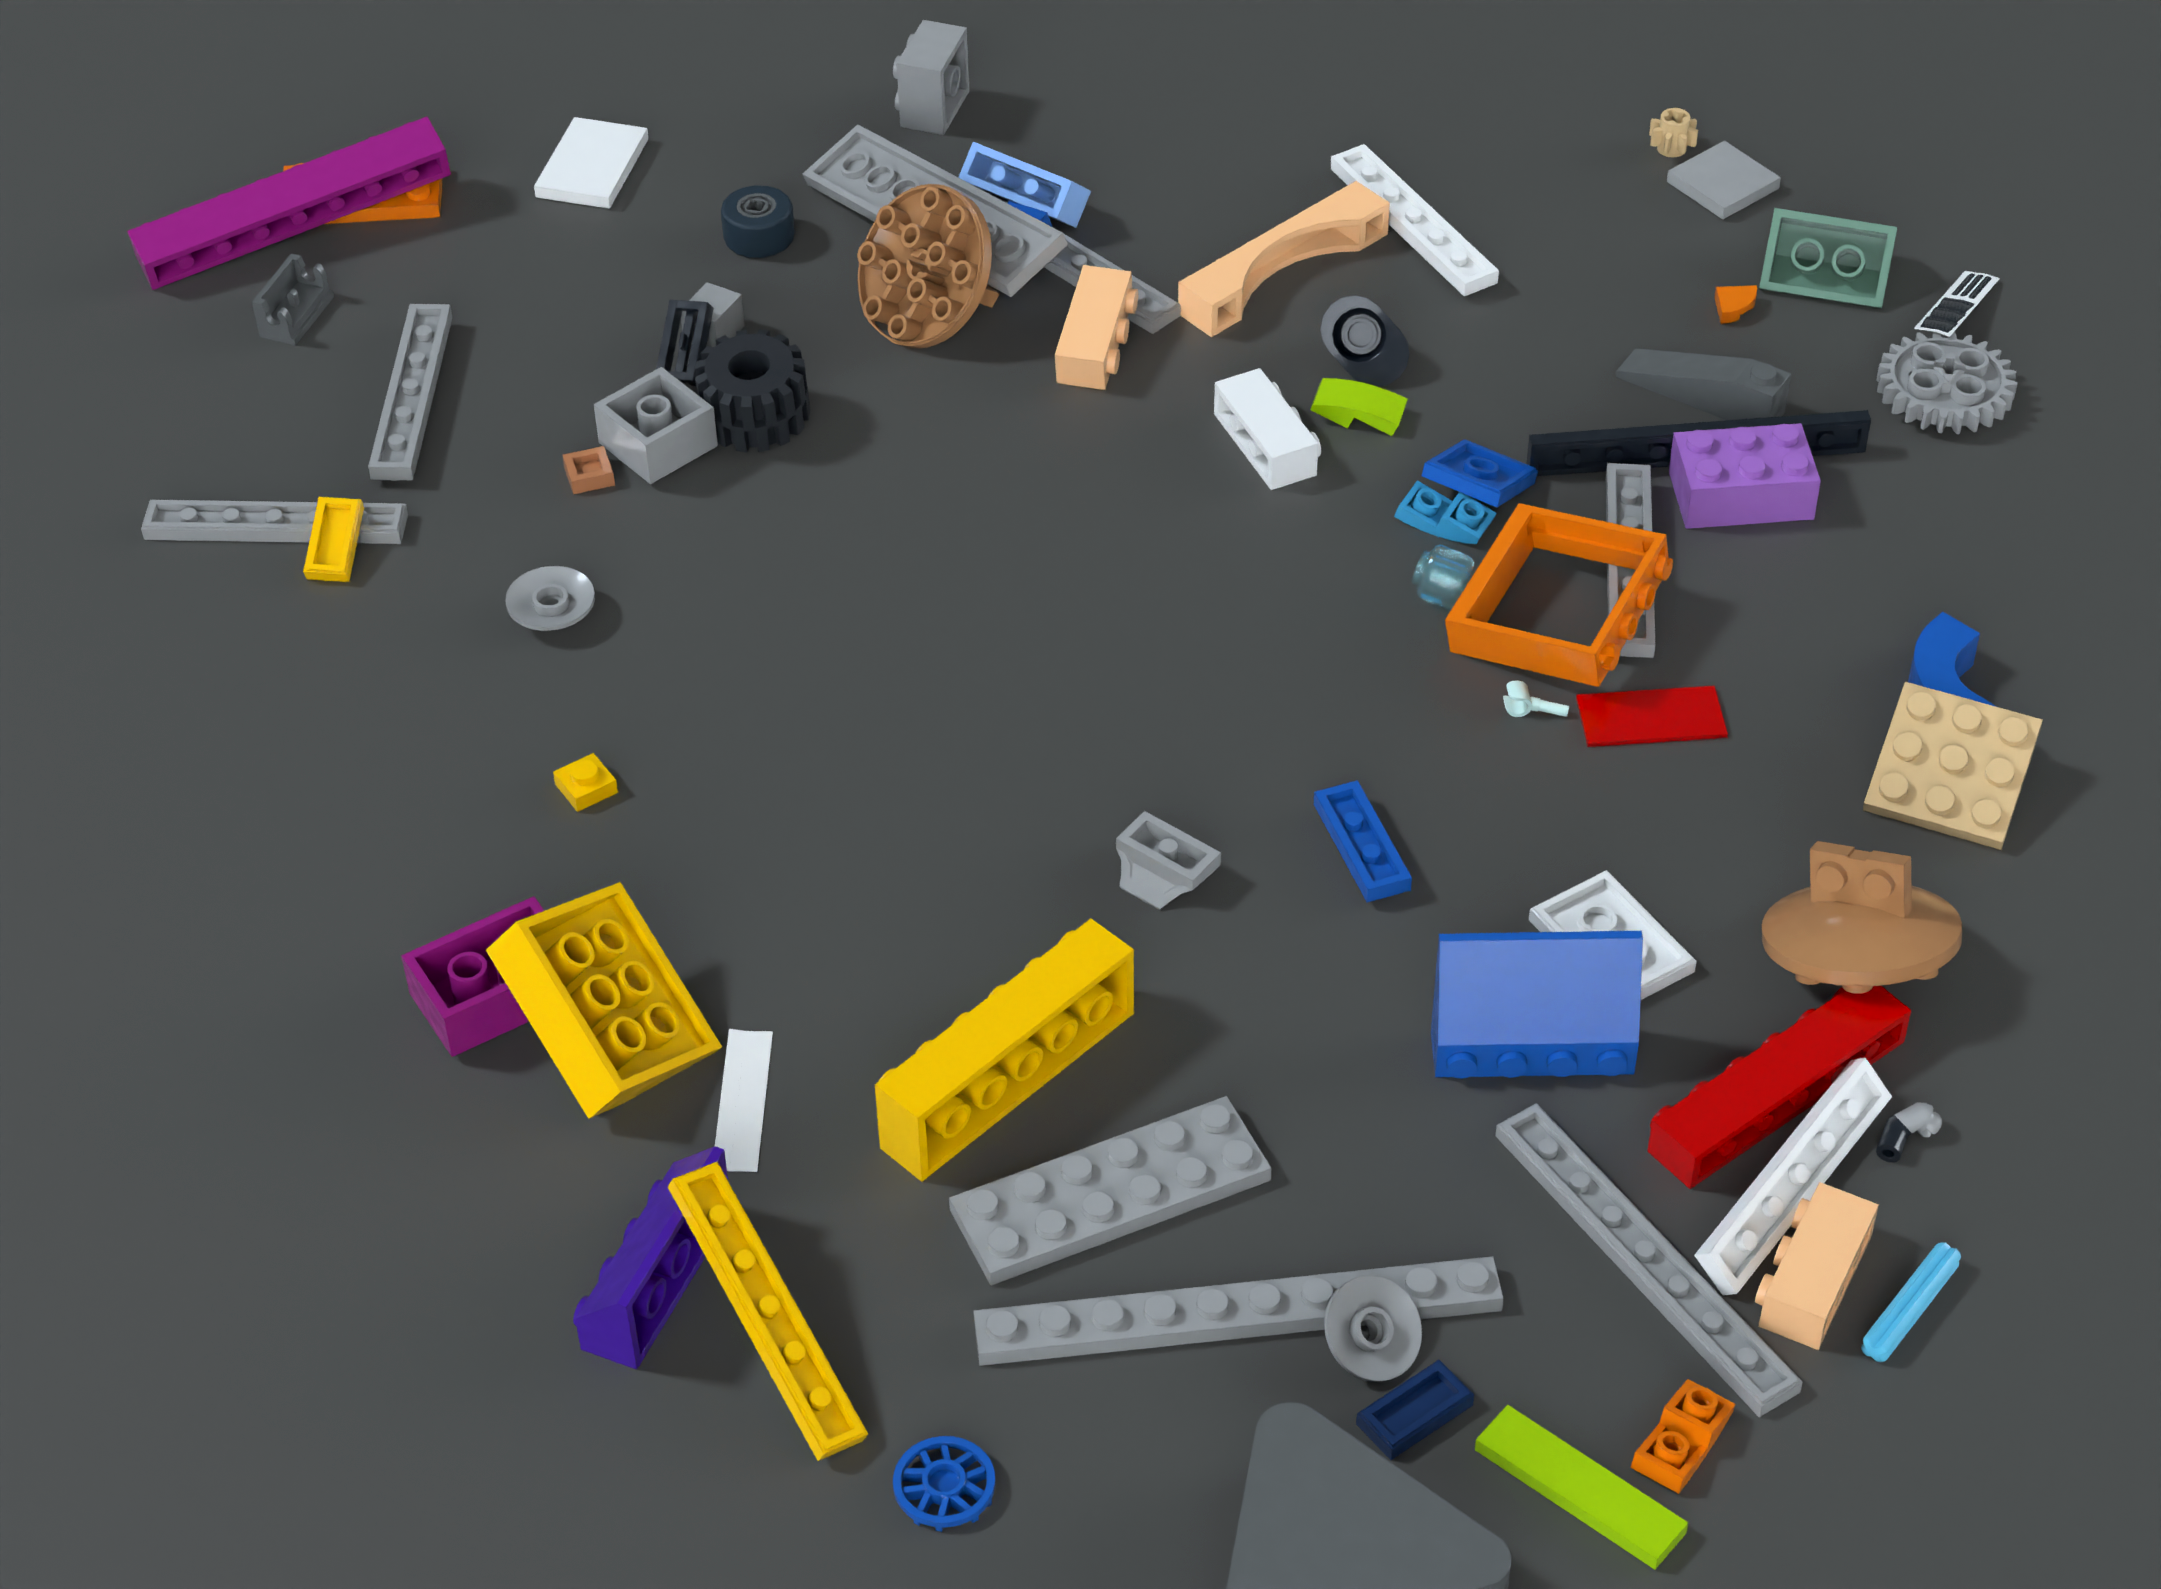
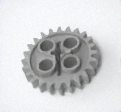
[1876,331,2018,434]

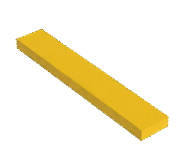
[668,1162,868,1461]

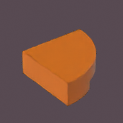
[1715,285,1757,324]

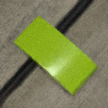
[1310,378,1408,436]

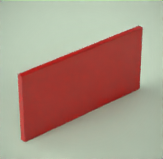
[1576,685,1728,747]

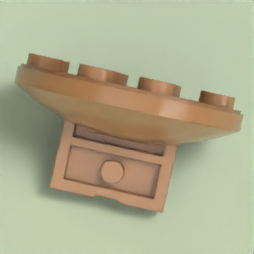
[857,184,1000,349]
[1762,841,1962,993]

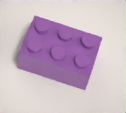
[1669,423,1821,529]

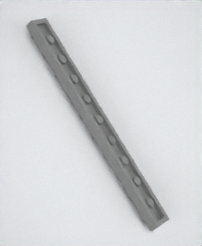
[973,1256,1503,1366]

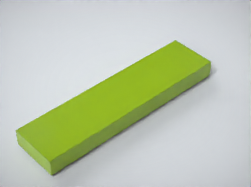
[1475,1404,1688,1570]

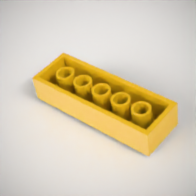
[875,918,1134,1182]

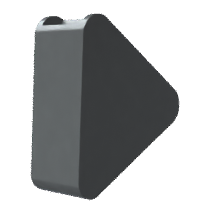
[1226,1402,1511,1589]

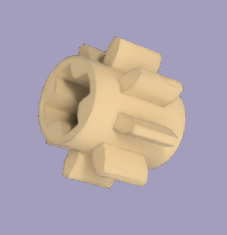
[1649,108,1698,157]

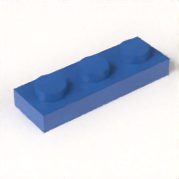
[1314,780,1412,902]

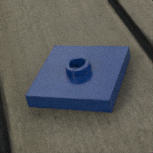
[1422,439,1538,507]

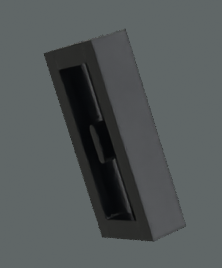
[656,300,714,386]

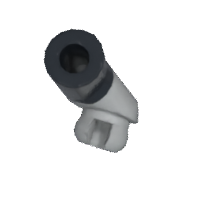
[1876,1102,1942,1163]

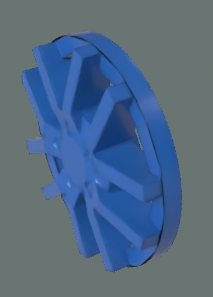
[893,1436,995,1532]

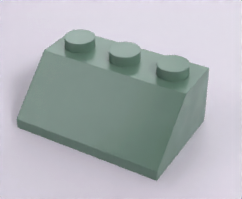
[1759,208,1897,309]

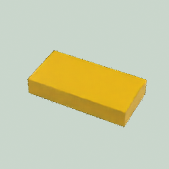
[303,497,364,582]

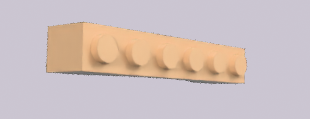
[1178,181,1390,337]

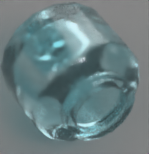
[1411,545,1474,610]

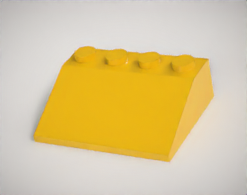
[486,882,722,1119]

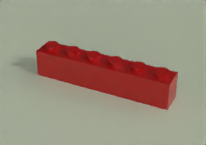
[1647,986,1911,1189]

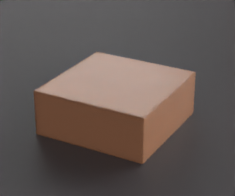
[562,446,615,494]

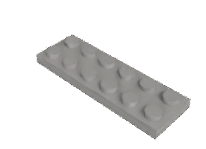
[949,1096,1271,1286]

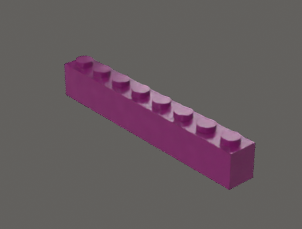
[127,116,451,290]

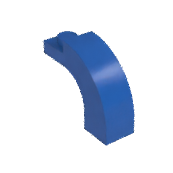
[1908,612,1997,707]

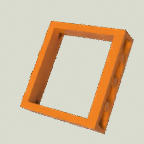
[1445,503,1673,687]

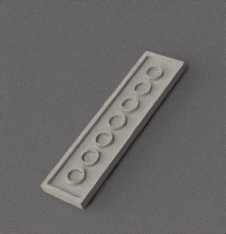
[802,124,1068,297]

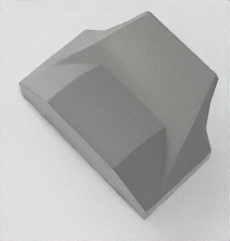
[1116,811,1221,910]

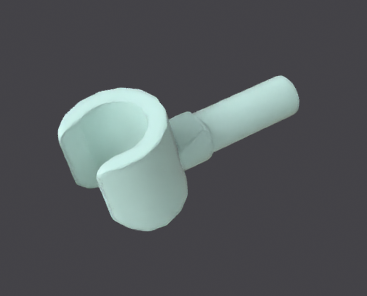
[1503,680,1569,717]

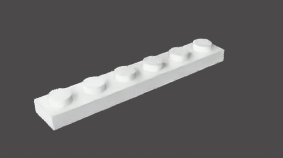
[1331,144,1499,296]
[1694,1058,1892,1295]

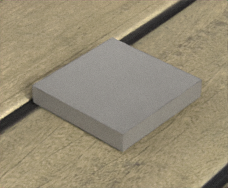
[1667,140,1781,220]

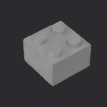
[893,20,969,135]
[594,367,718,484]

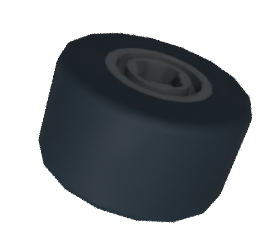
[721,185,795,258]

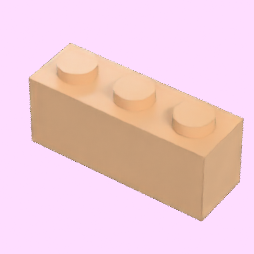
[1055,265,1138,390]
[1755,1182,1879,1350]

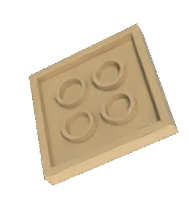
[1863,682,2043,850]

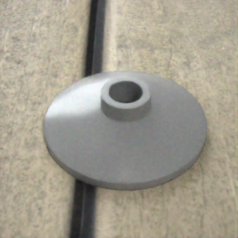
[505,566,595,631]
[1324,1275,1422,1382]

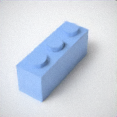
[958,142,1091,228]

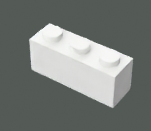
[1214,368,1321,490]

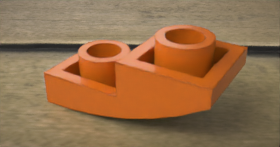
[1630,1379,1735,1494]

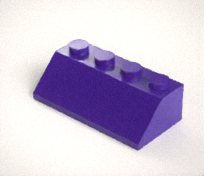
[573,1146,728,1370]

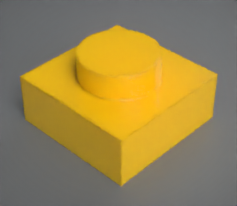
[553,753,618,812]

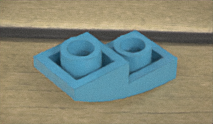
[1394,480,1497,544]

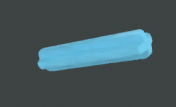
[1861,1242,1961,1362]

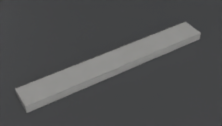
[1495,1103,1803,1417]

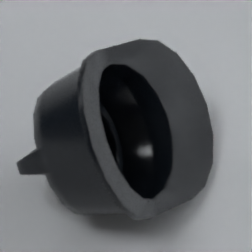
[1320,295,1410,387]

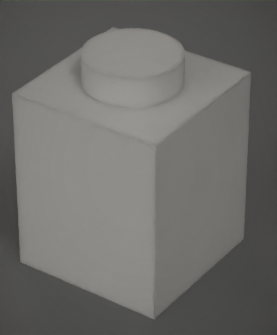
[681,282,745,347]

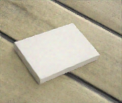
[534,117,649,209]
[1529,870,1696,1000]

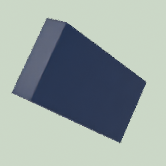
[1356,1360,1474,1460]

